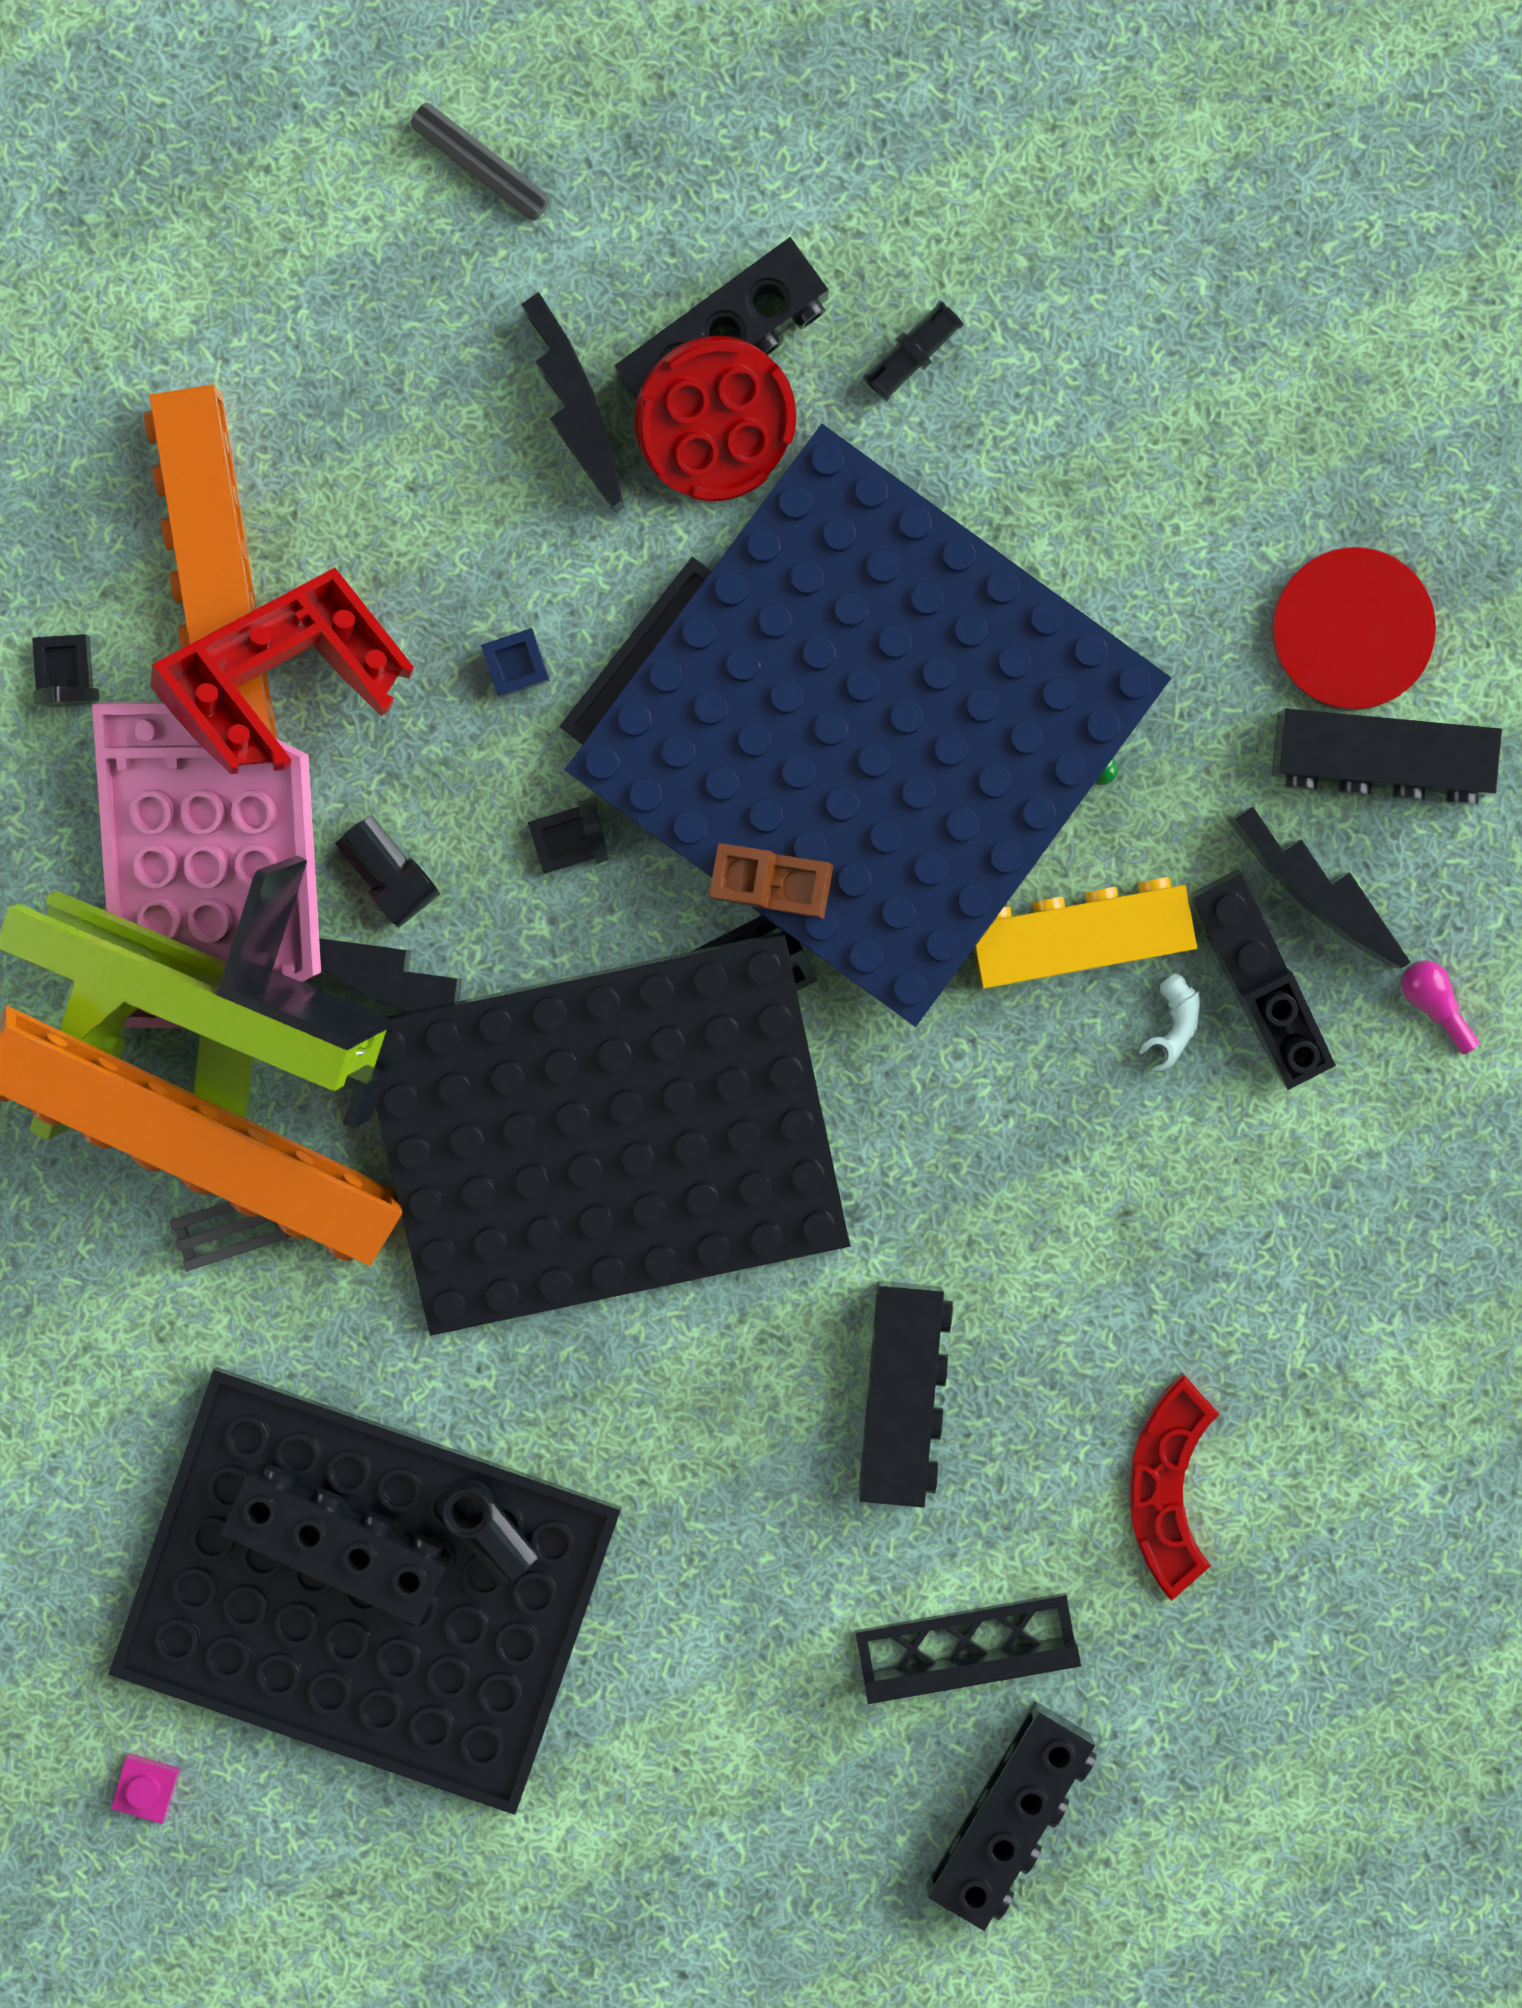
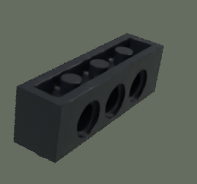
[614,237,829,402]

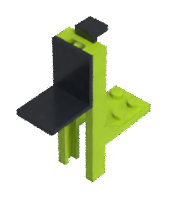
[0,856,390,1140]

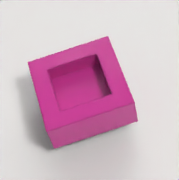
[111,1753,181,1824]

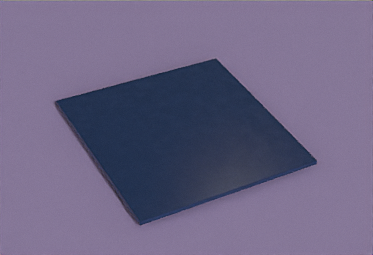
[564,423,1172,1028]

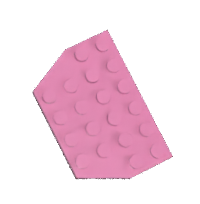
[92,702,321,1028]

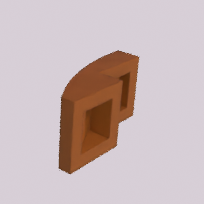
[709,843,833,919]

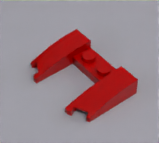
[151,567,414,774]

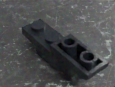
[1189,869,1336,1090]

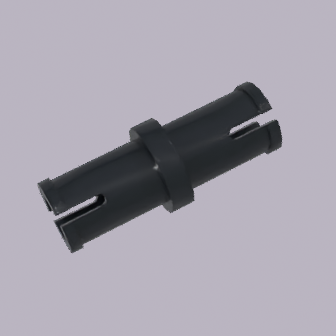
[862,300,964,402]

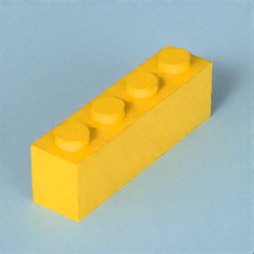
[973,877,1197,989]

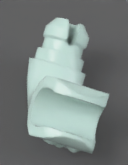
[1139,973,1200,1071]

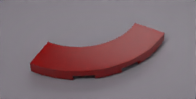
[1129,1373,1220,1602]

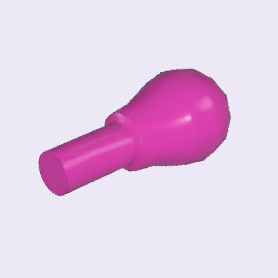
[1401,960,1480,1054]

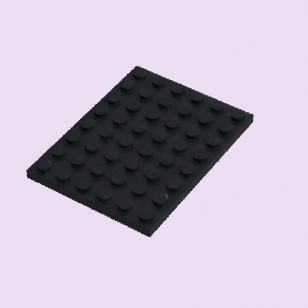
[374,932,851,1336]
[108,1367,622,1815]

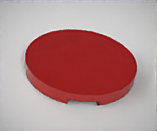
[634,336,796,501]
[1271,547,1436,710]

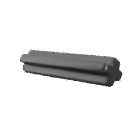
[410,102,550,221]

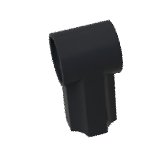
[335,815,441,928]
[443,1479,539,1587]

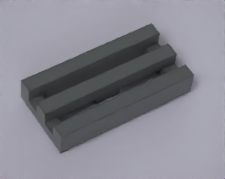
[169,1201,291,1272]

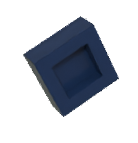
[481,628,550,698]

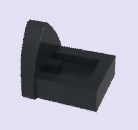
[32,634,99,707]
[528,798,608,874]

